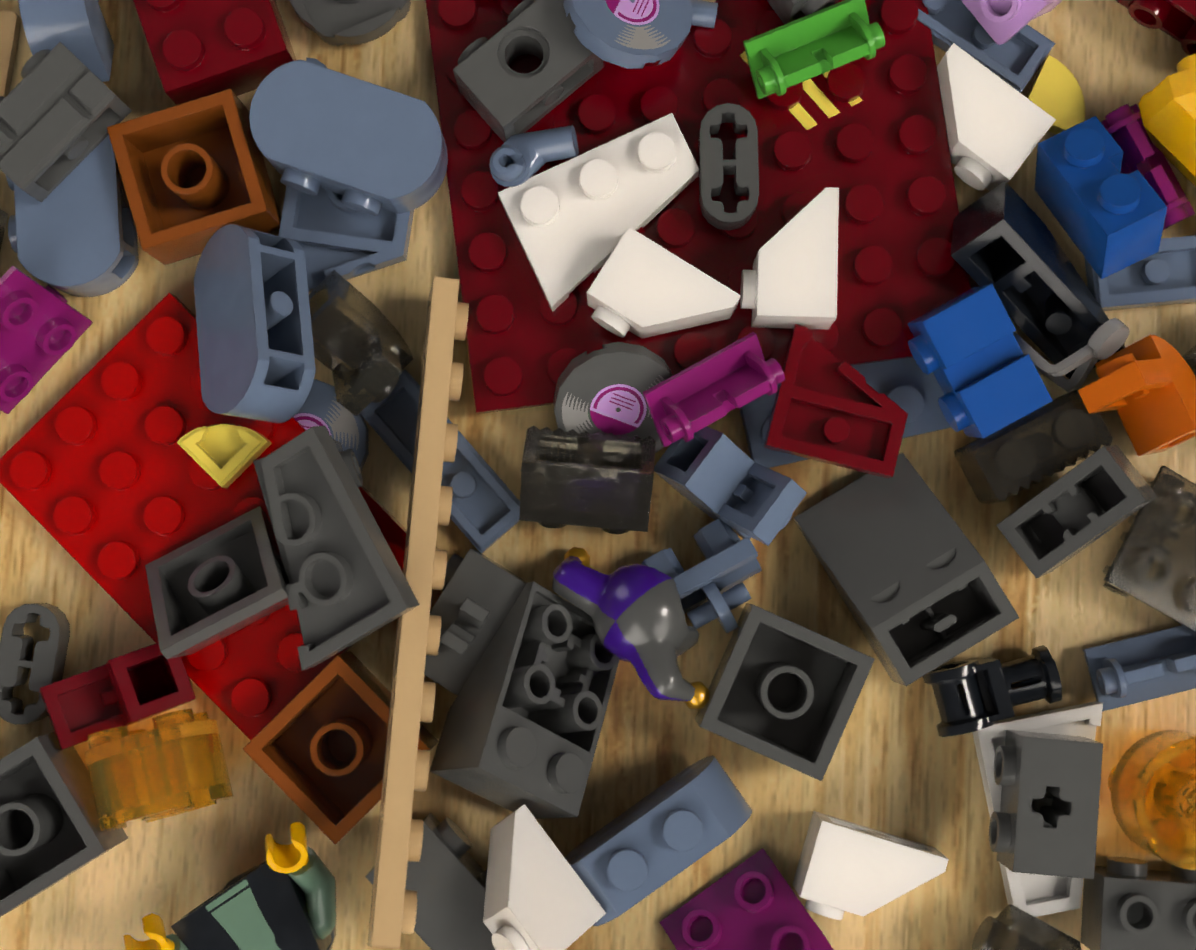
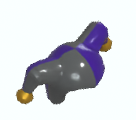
[552,547,710,709]

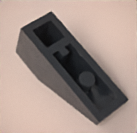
[951,181,1125,379]

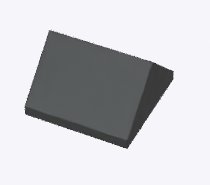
[145,506,289,659]

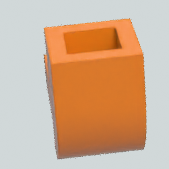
[1078,335,1196,456]

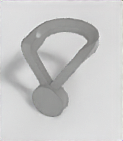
[1013,318,1130,393]

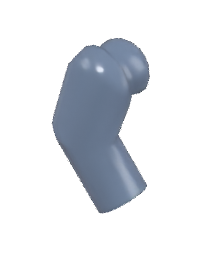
[489,125,579,187]

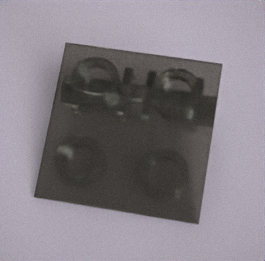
[1103,466,1196,632]

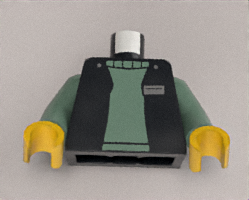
[123,822,336,950]

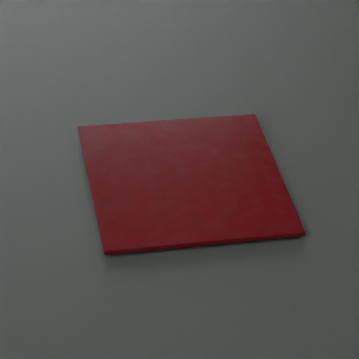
[426,0,971,414]

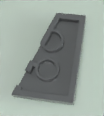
[261,426,420,671]

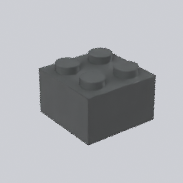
[695,603,875,781]
[0,732,128,917]

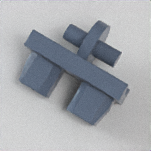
[641,518,762,633]

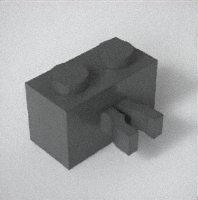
[424,549,527,695]

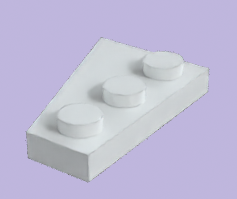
[498,113,699,312]
[972,701,1103,921]

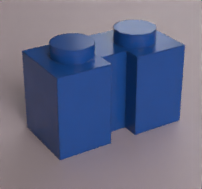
[1034,116,1167,279]
[908,284,1053,439]

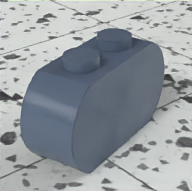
[249,60,448,216]
[6,135,139,297]
[194,224,316,423]
[565,755,752,926]

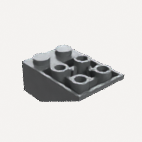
[793,453,1019,686]
[430,581,620,819]

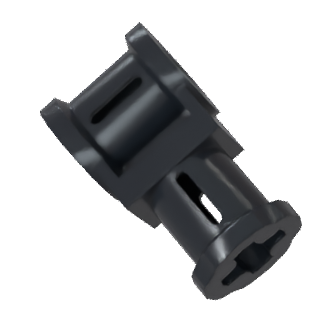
[923,645,1062,737]

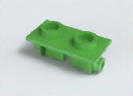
[743,0,885,99]

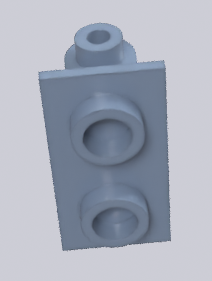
[1083,621,1196,711]

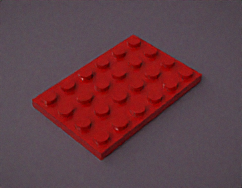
[0,293,406,740]

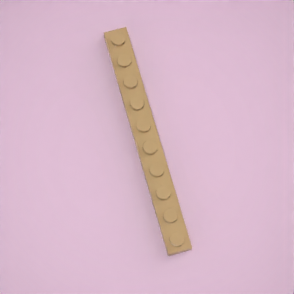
[367,276,469,949]

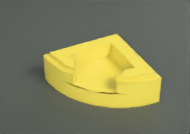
[1026,55,1085,135]
[177,424,272,488]

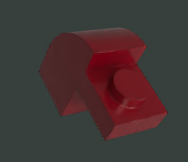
[39,642,196,751]

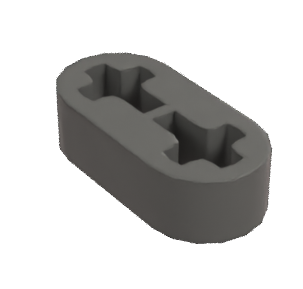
[698,103,759,231]
[0,603,70,725]

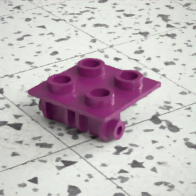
[0,265,93,414]
[659,848,834,950]

